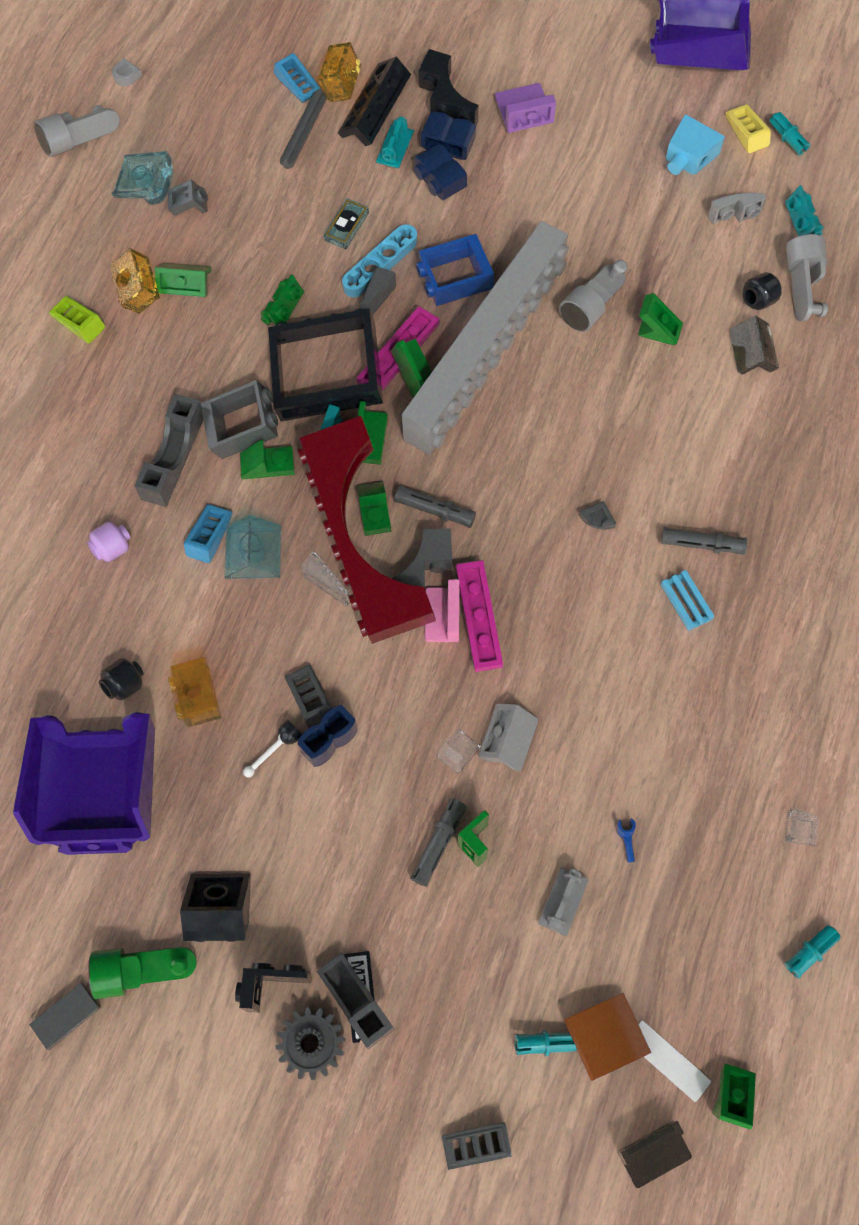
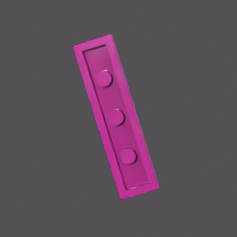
[356,306,440,391]
[456,560,503,672]

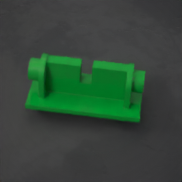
[261,274,304,326]

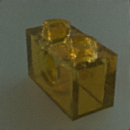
[318,42,361,102]
[109,248,160,314]
[168,657,222,727]

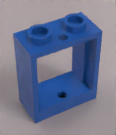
[416,234,494,306]

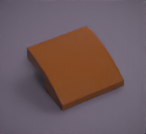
[564,993,651,1081]

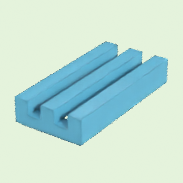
[661,570,714,631]

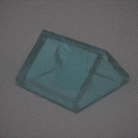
[225,515,281,579]

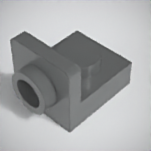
[167,179,208,216]

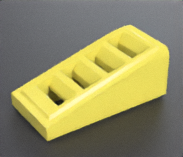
[725,104,771,153]

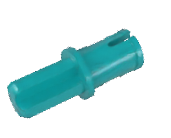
[769,112,811,156]
[784,925,841,979]
[514,1030,577,1056]

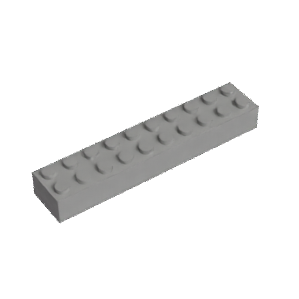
[402,221,569,455]

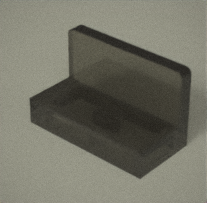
[730,315,779,374]
[617,1120,692,1188]

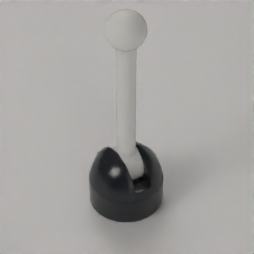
[243,719,302,778]

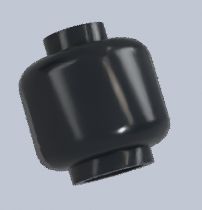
[743,272,782,310]
[99,658,144,700]

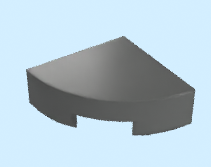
[579,501,616,530]

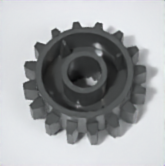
[275,1007,346,1080]

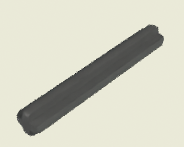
[280,89,328,169]

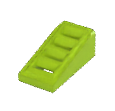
[49,295,105,343]

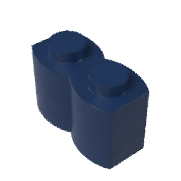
[421,112,476,160]
[414,143,467,200]
[297,705,358,767]

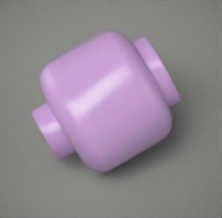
[87,522,130,562]

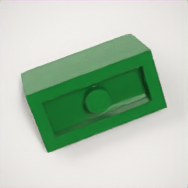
[155,263,212,297]
[391,339,432,398]
[358,401,388,465]
[458,810,489,867]

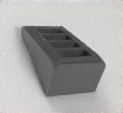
[359,267,396,316]
[284,664,331,728]
[442,1122,512,1170]

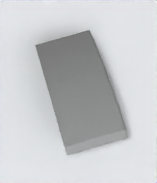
[708,193,766,224]

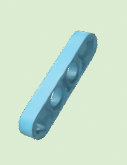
[342,224,418,298]

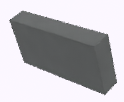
[29,983,101,1050]

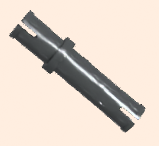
[394,485,476,528]
[661,527,747,555]
[410,798,467,888]

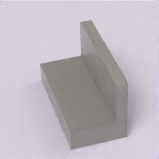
[478,704,538,771]

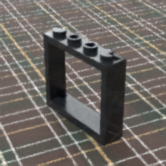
[268,308,383,422]

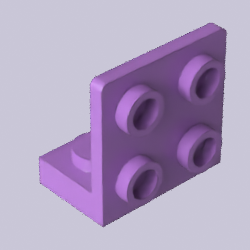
[495,83,556,133]

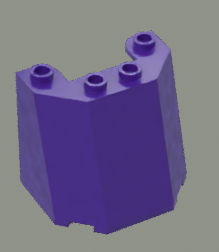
[650,0,751,70]
[13,712,155,855]

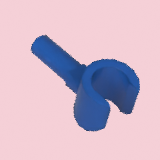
[617,818,636,863]

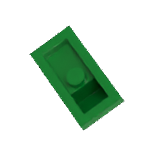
[638,293,683,345]
[240,440,295,480]
[357,481,392,536]
[712,1063,756,1130]

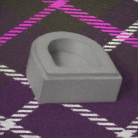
[112,58,142,86]

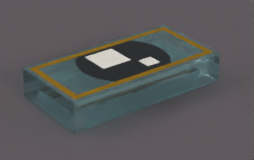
[324,199,369,249]

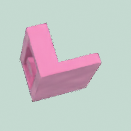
[425,580,459,642]

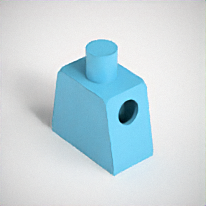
[666,114,725,175]

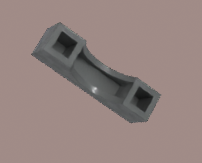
[134,394,203,507]

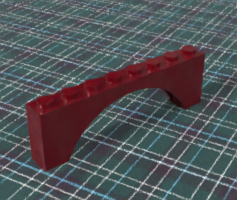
[298,416,436,644]

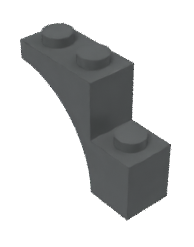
[391,528,452,587]
[316,953,395,1049]

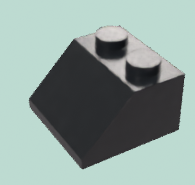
[180,873,251,942]

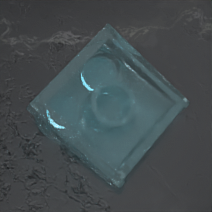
[112,151,173,205]

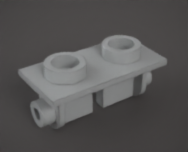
[538,868,589,937]

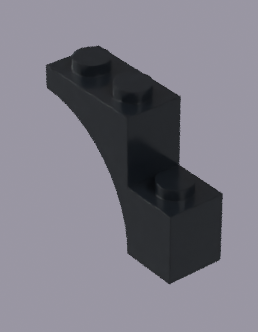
[418,49,479,125]

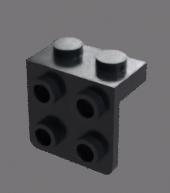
[235,963,312,1013]

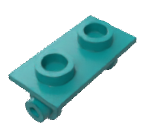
[376,117,414,169]
[785,185,824,237]

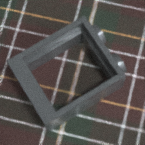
[201,380,278,459]

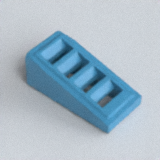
[274,53,321,103]
[183,504,233,563]

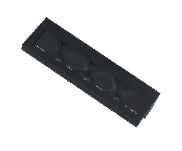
[338,56,411,146]

